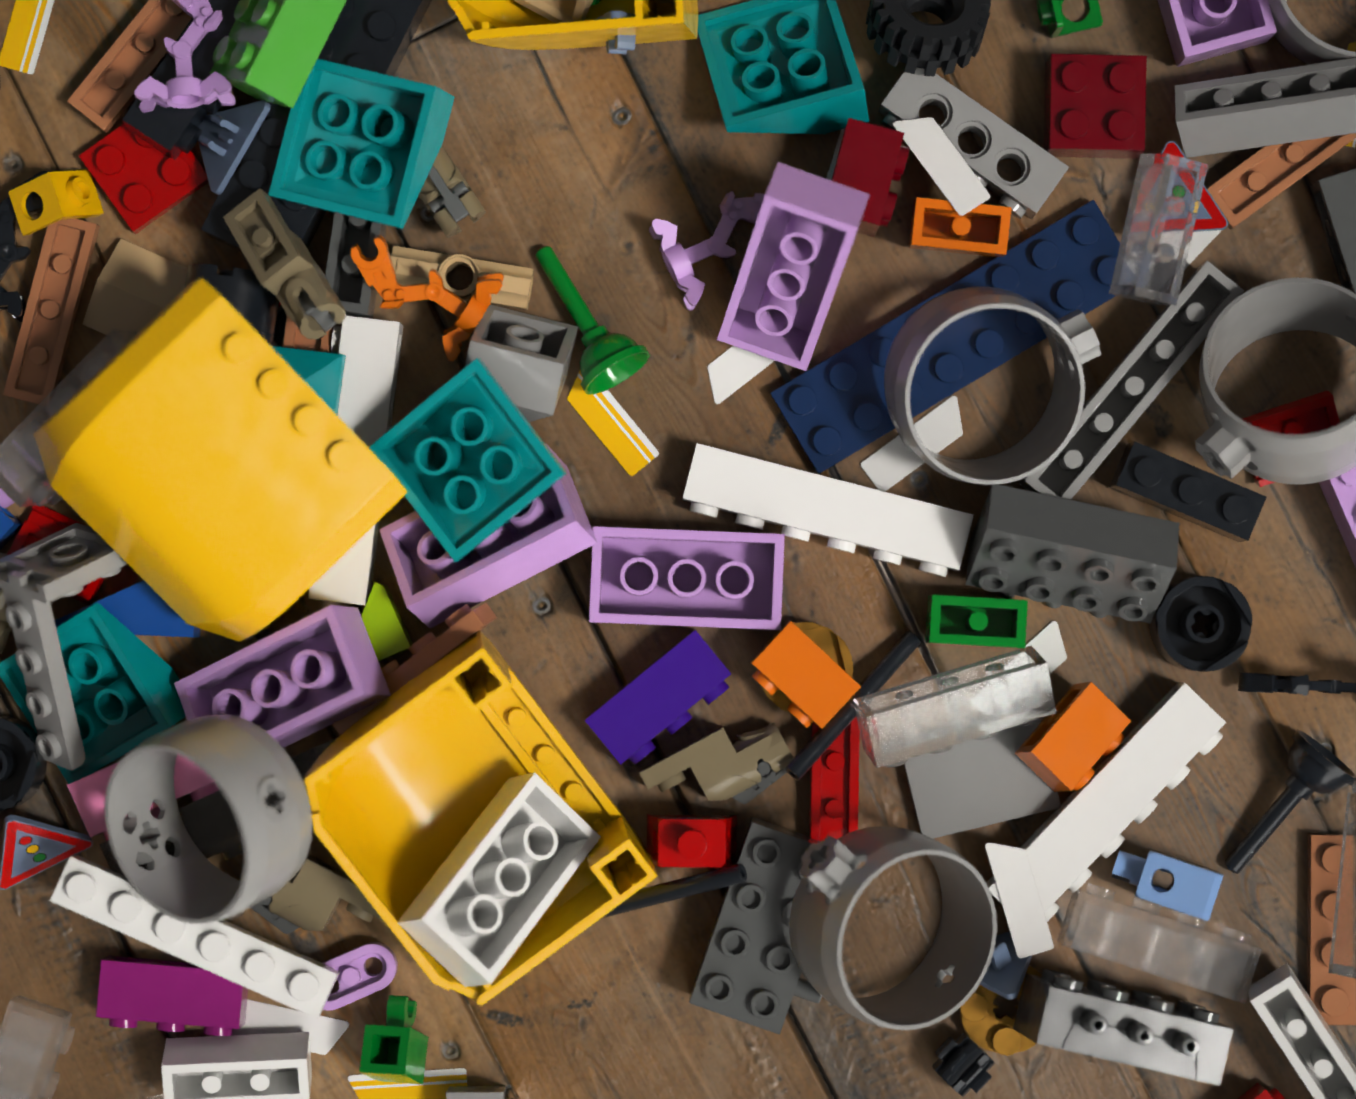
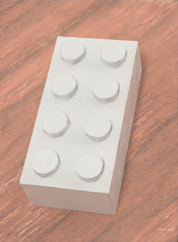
[397,772,601,987]

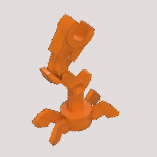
[351,234,504,362]

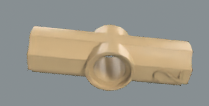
[390,245,534,310]

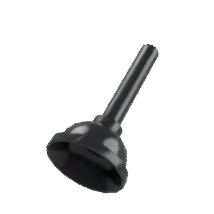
[1225,729,1356,874]

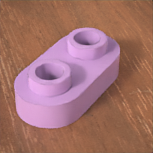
[322,942,398,1011]

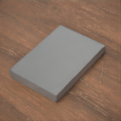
[900,715,1061,839]

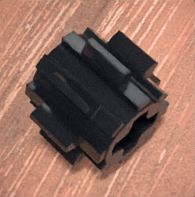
[932,1032,995,1097]

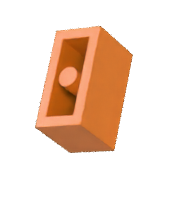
[909,197,1012,257]
[750,621,861,729]
[1015,682,1131,792]

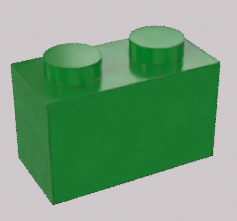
[925,595,1028,648]

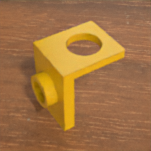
[8,170,104,236]

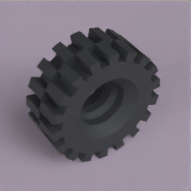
[865,0,991,76]

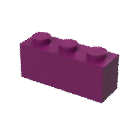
[96,955,248,1036]

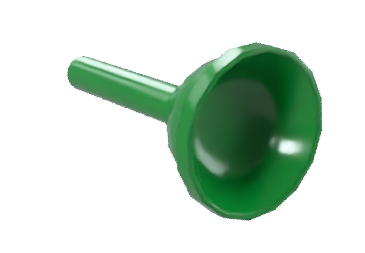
[535,246,650,395]

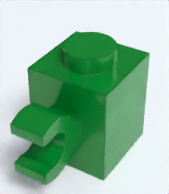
[359,995,429,1084]

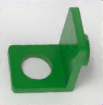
[1036,0,1103,38]

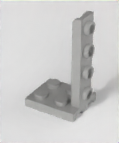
[0,523,127,771]

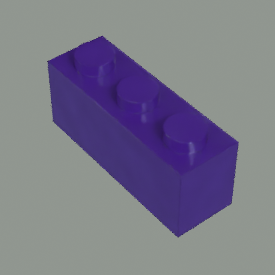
[585,630,731,765]

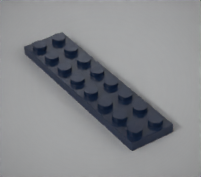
[770,199,1142,475]

